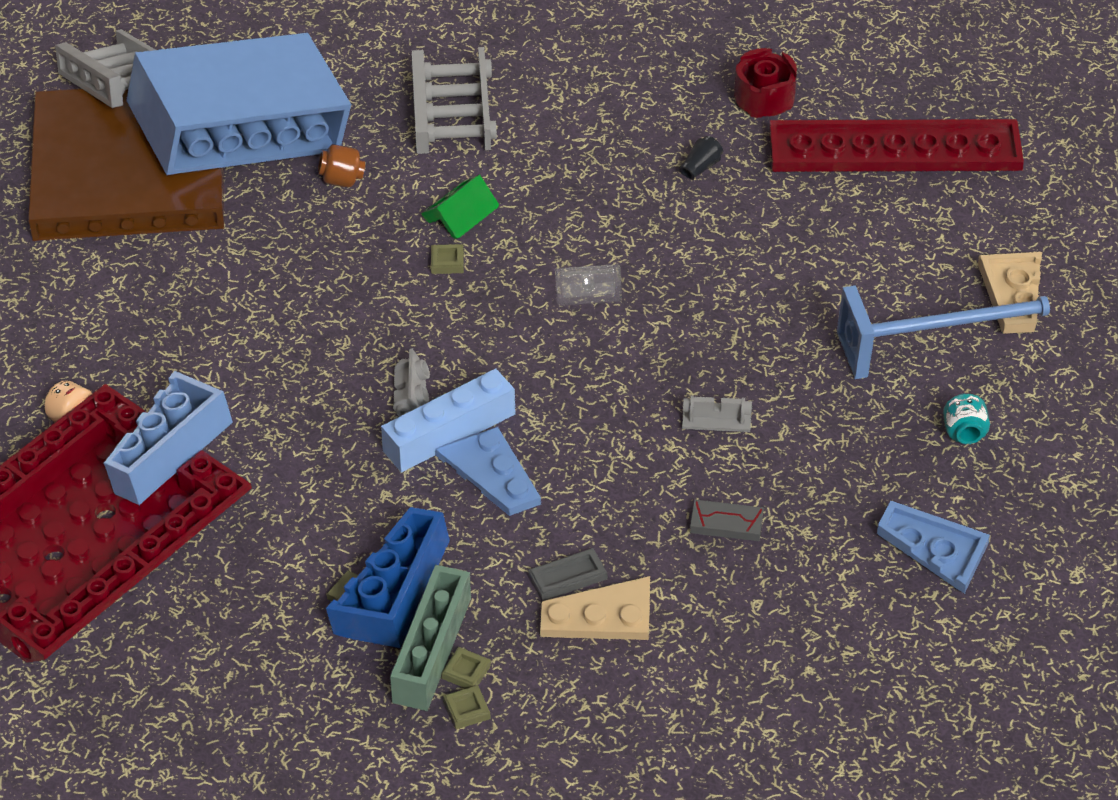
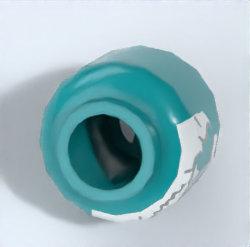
[943,394,990,444]

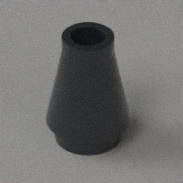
[679,136,723,180]

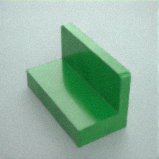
[421,174,499,239]

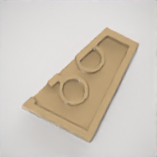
[978,252,1042,334]
[540,576,650,640]

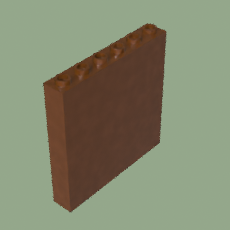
[29,89,225,241]

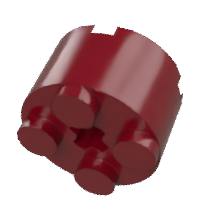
[734,48,797,118]

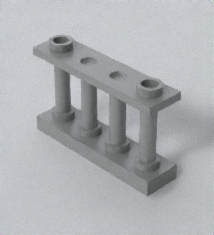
[55,29,155,108]
[412,47,497,154]

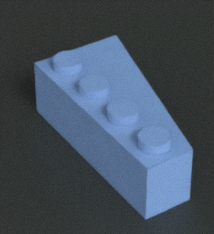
[104,371,233,505]

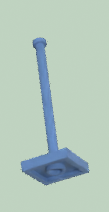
[837,285,1050,379]

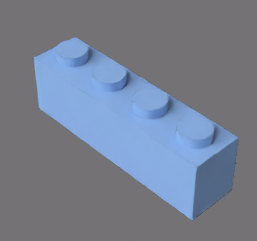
[381,368,515,473]

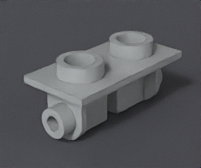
[393,348,430,417]
[682,395,752,432]

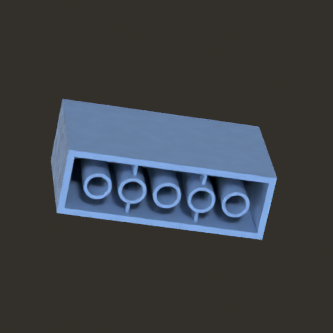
[127,33,351,175]

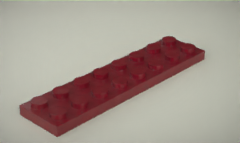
[769,119,1024,172]

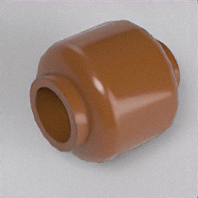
[318,144,365,188]

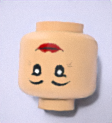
[44,381,92,422]

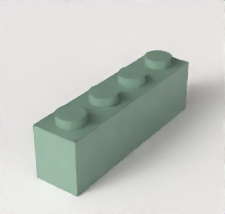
[390,565,471,711]

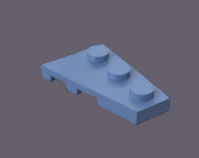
[435,427,541,516]
[877,501,990,594]

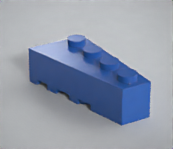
[326,507,450,648]

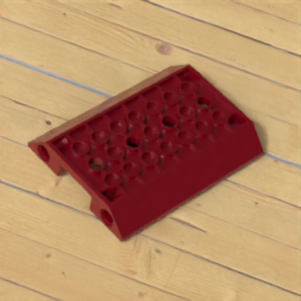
[0,384,252,663]

